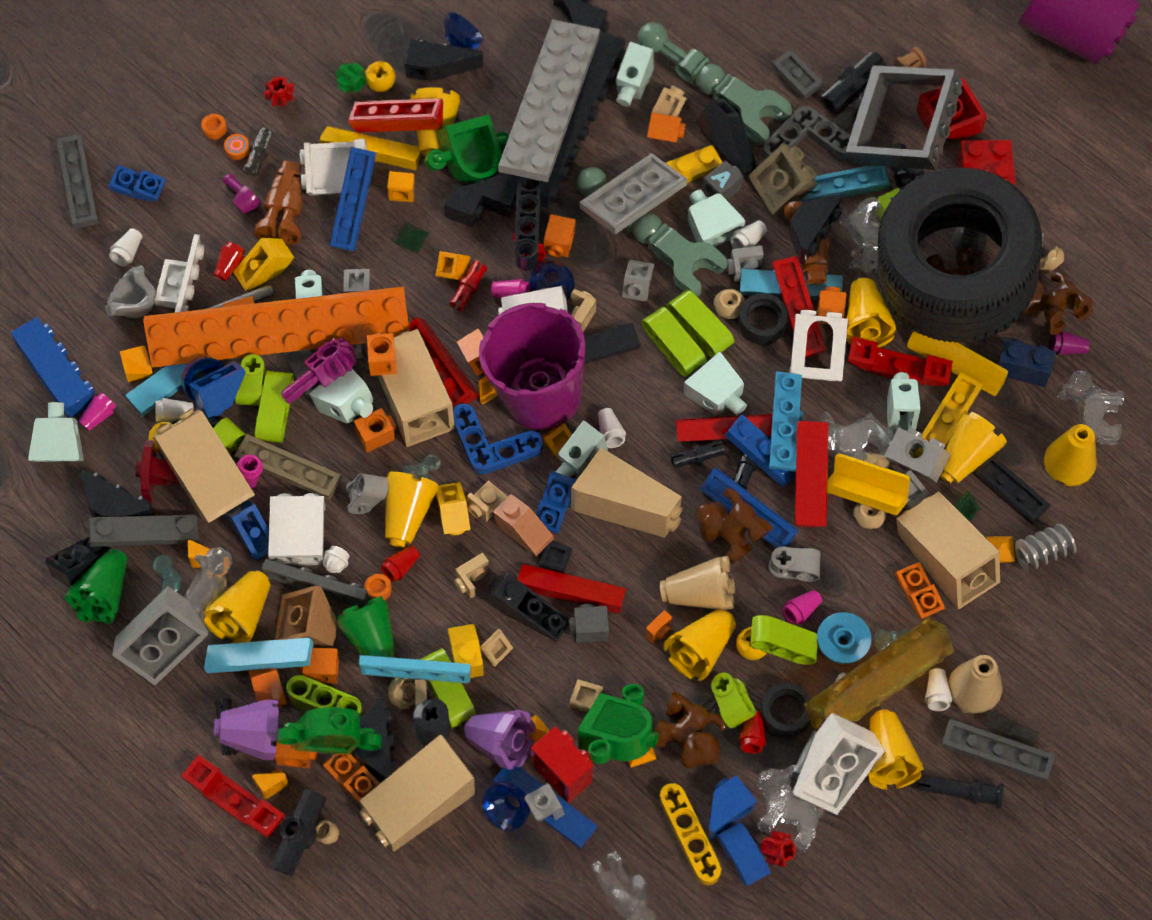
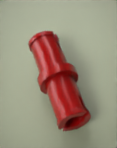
[449,260,487,311]

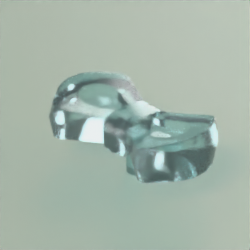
[403,454,441,478]
[152,555,182,592]
[873,628,915,651]

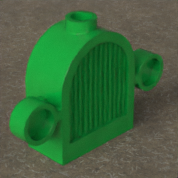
[425,114,510,184]
[577,684,659,764]
[277,707,382,754]

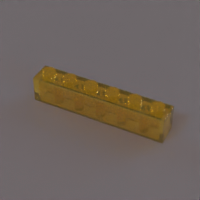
[804,618,954,732]

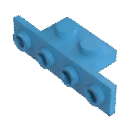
[769,371,803,471]

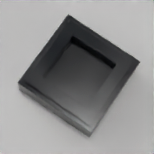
[539,541,572,573]

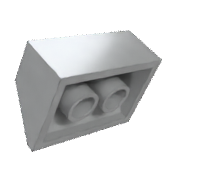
[112,586,208,685]

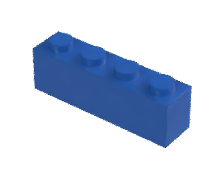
[10,317,95,418]

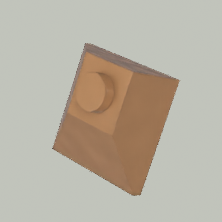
[275,585,337,648]

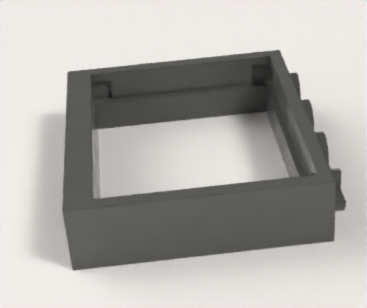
[846,66,963,170]

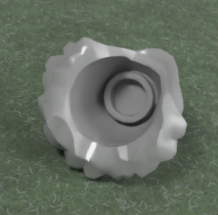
[105,265,156,319]

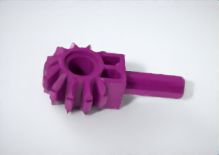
[281,338,357,404]

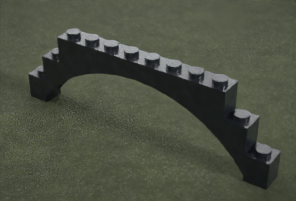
[444,0,627,228]

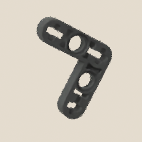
[763,106,850,160]

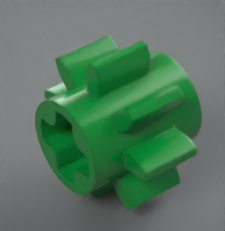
[335,62,366,93]

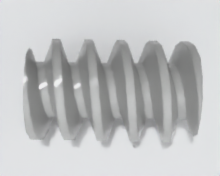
[1015,523,1077,572]

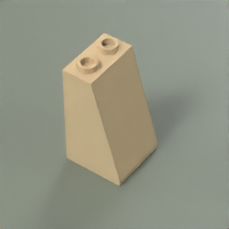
[377,329,455,448]
[152,408,255,523]
[571,447,683,538]
[896,491,1000,610]
[359,735,475,852]

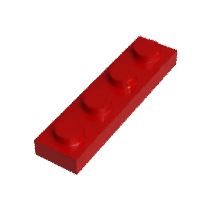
[772,256,826,358]

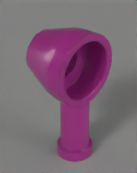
[223,173,261,214]

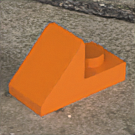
[248,668,287,708]

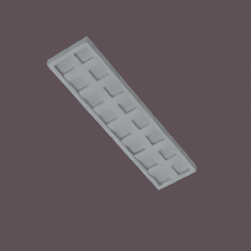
[499,20,600,182]

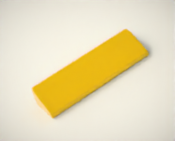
[319,126,421,170]
[907,331,1009,396]

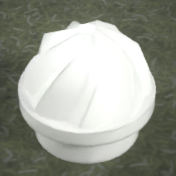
[323,546,350,573]

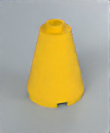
[410,88,460,156]
[846,278,896,347]
[940,410,1007,484]
[1044,424,1097,486]
[385,472,438,548]
[203,571,271,644]
[664,609,736,681]
[868,709,923,789]

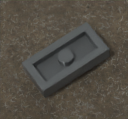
[772,50,823,100]

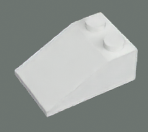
[793,713,885,814]

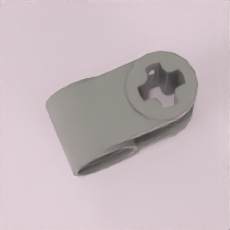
[346,473,389,514]
[768,546,821,582]

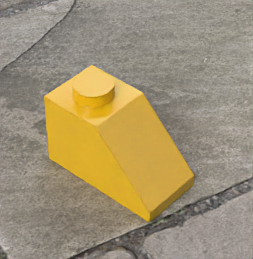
[233,238,294,291]
[436,482,470,535]
[448,624,484,678]

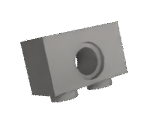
[884,428,951,483]

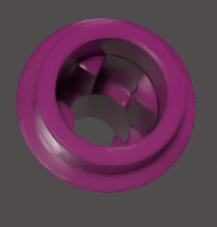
[1049,330,1090,355]

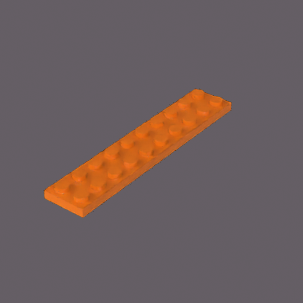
[143,287,410,368]

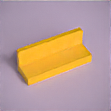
[828,453,910,516]

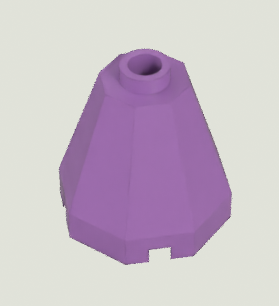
[214,700,279,760]
[465,710,536,770]

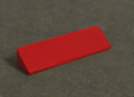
[348,98,443,132]
[409,317,480,409]
[674,414,773,441]
[795,421,829,528]
[517,564,626,614]

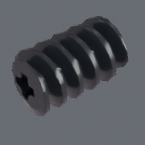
[414,699,450,745]

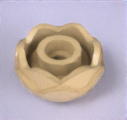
[1039,246,1064,274]
[714,289,745,319]
[853,503,887,529]
[388,678,415,709]

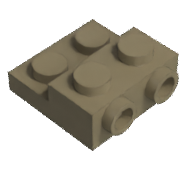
[748,144,818,216]

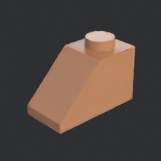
[493,494,554,556]

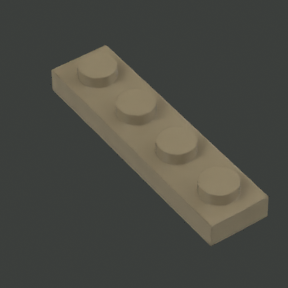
[235,434,341,501]

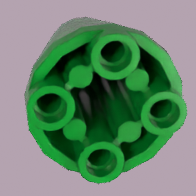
[64,549,127,624]
[337,596,396,658]

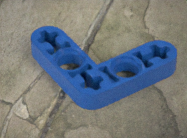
[453,404,543,475]

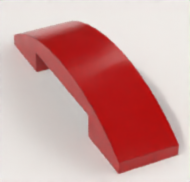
[847,336,953,386]
[181,755,285,838]

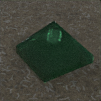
[395,223,429,254]
[953,490,980,522]

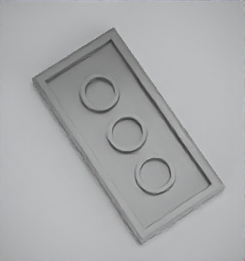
[580,153,687,234]

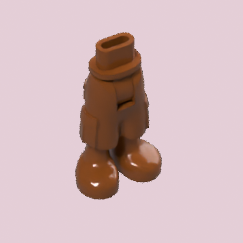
[254,161,303,245]
[784,201,830,284]

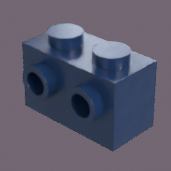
[997,339,1056,387]

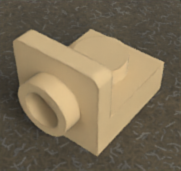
[651,86,687,117]
[571,289,596,332]
[466,480,508,522]
[454,553,489,599]

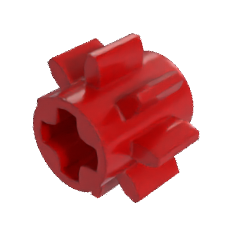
[264,76,295,107]
[761,831,796,867]

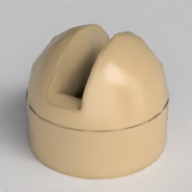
[316,820,339,844]

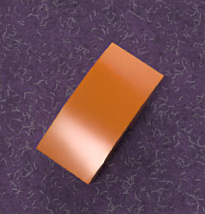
[894,562,945,620]
[322,754,380,804]

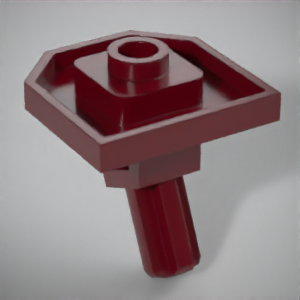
[135,440,181,505]

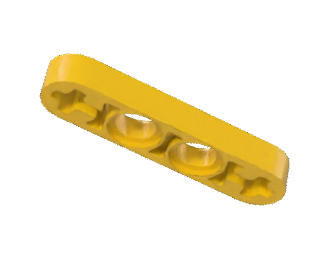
[659,783,721,885]

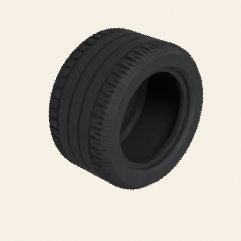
[878,167,1042,343]

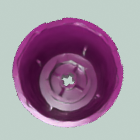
[1018,0,1141,65]
[479,303,586,430]

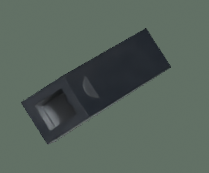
[405,40,483,81]
[695,98,757,174]
[482,573,569,642]

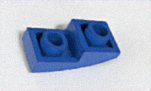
[108,164,166,202]
[536,471,577,533]
[716,822,771,886]

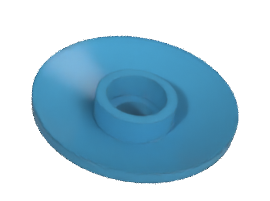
[817,612,871,664]

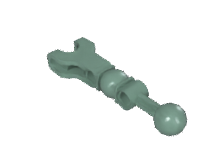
[637,22,792,146]
[576,167,728,297]

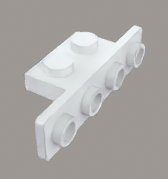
[155,234,204,313]

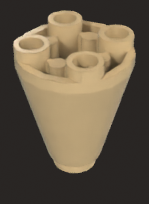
[660,556,735,610]
[948,655,1003,713]

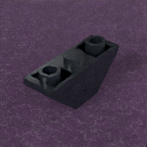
[789,195,843,265]
[81,470,154,518]
[45,537,112,588]
[355,699,397,782]

